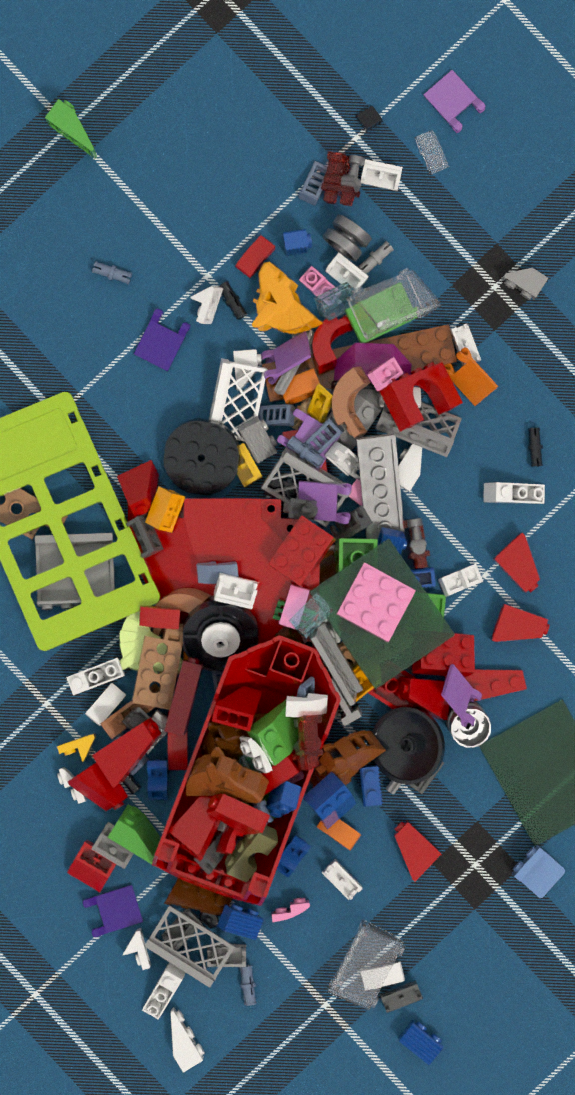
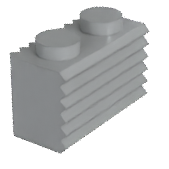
[237,416,277,463]

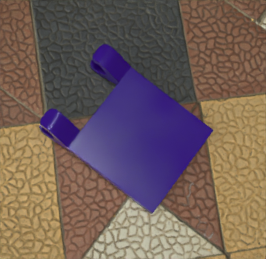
[134,309,191,371]
[83,885,143,937]

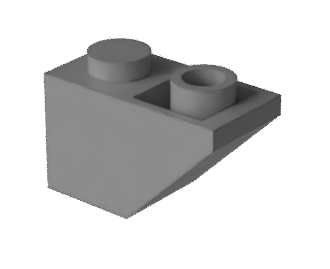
[502,268,548,300]

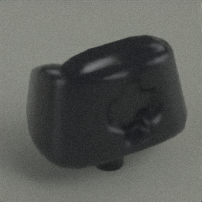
[199,912,219,929]

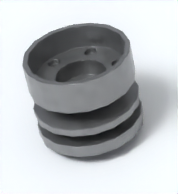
[446,702,491,748]

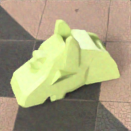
[119,611,183,675]

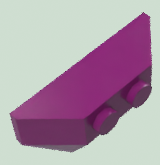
[334,343,412,383]

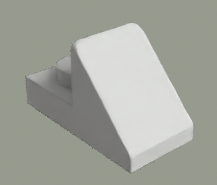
[190,286,223,324]
[123,928,151,970]

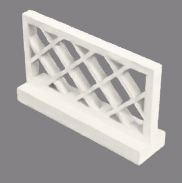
[209,358,268,441]

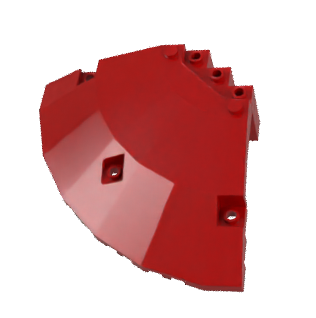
[128,498,320,649]

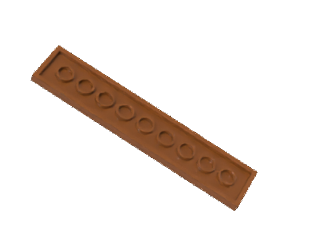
[262,324,457,402]

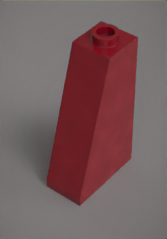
[164,657,204,736]

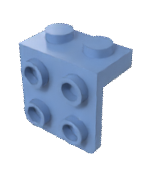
[512,845,565,898]

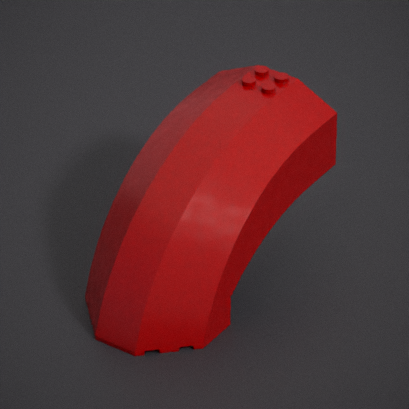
[152,635,341,906]

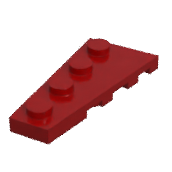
[445,669,527,701]

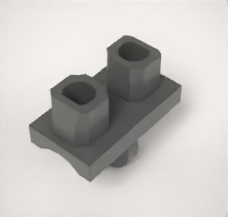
[283,498,318,520]

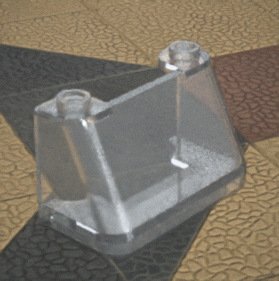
[347,268,441,340]
[327,919,405,1010]

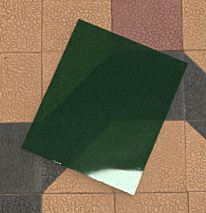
[309,539,455,690]
[479,699,575,846]

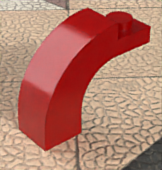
[312,314,354,374]
[168,710,188,770]

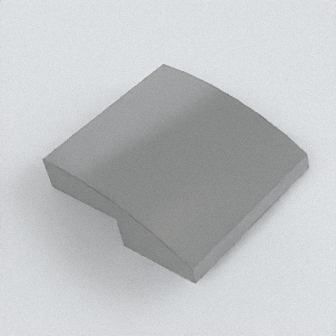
[92,822,134,869]

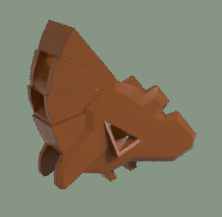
[309,730,386,788]
[186,747,269,803]

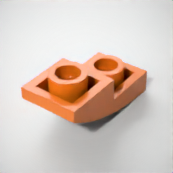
[317,819,361,851]

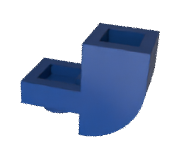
[147,759,168,800]
[277,836,311,877]

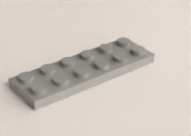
[356,433,405,539]

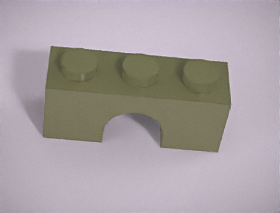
[225,825,278,883]

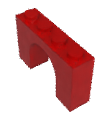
[379,362,463,432]

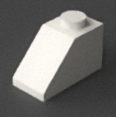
[233,349,262,391]

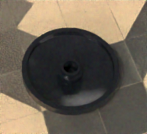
[372,707,445,784]

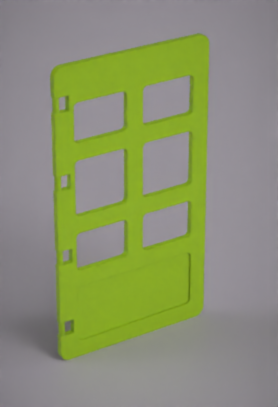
[0,392,160,651]

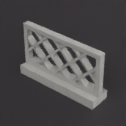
[375,402,462,457]
[261,447,352,527]
[307,622,363,706]
[330,676,362,726]
[144,905,235,988]

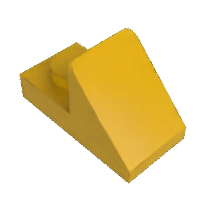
[307,384,333,423]
[57,733,96,762]

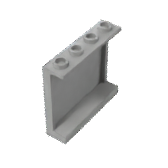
[35,533,114,610]

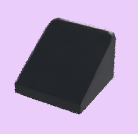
[356,106,383,132]

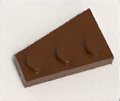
[164,878,233,916]

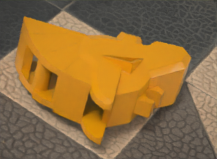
[252,262,323,334]

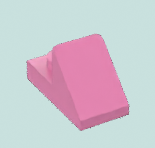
[368,357,403,392]

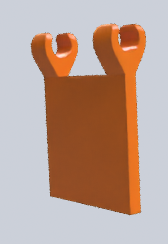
[444,347,498,406]

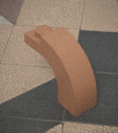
[332,366,371,438]
[152,588,211,636]
[100,683,160,739]

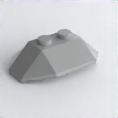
[325,389,382,450]

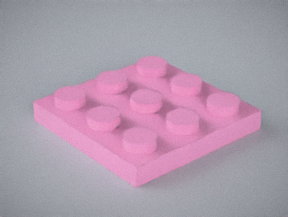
[336,562,416,642]

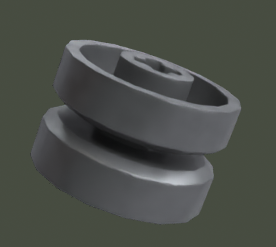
[322,214,372,261]

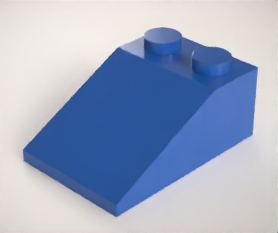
[303,772,356,829]

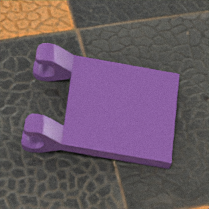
[423,70,485,133]
[261,331,311,384]
[277,409,340,468]
[299,481,352,524]
[441,664,482,727]

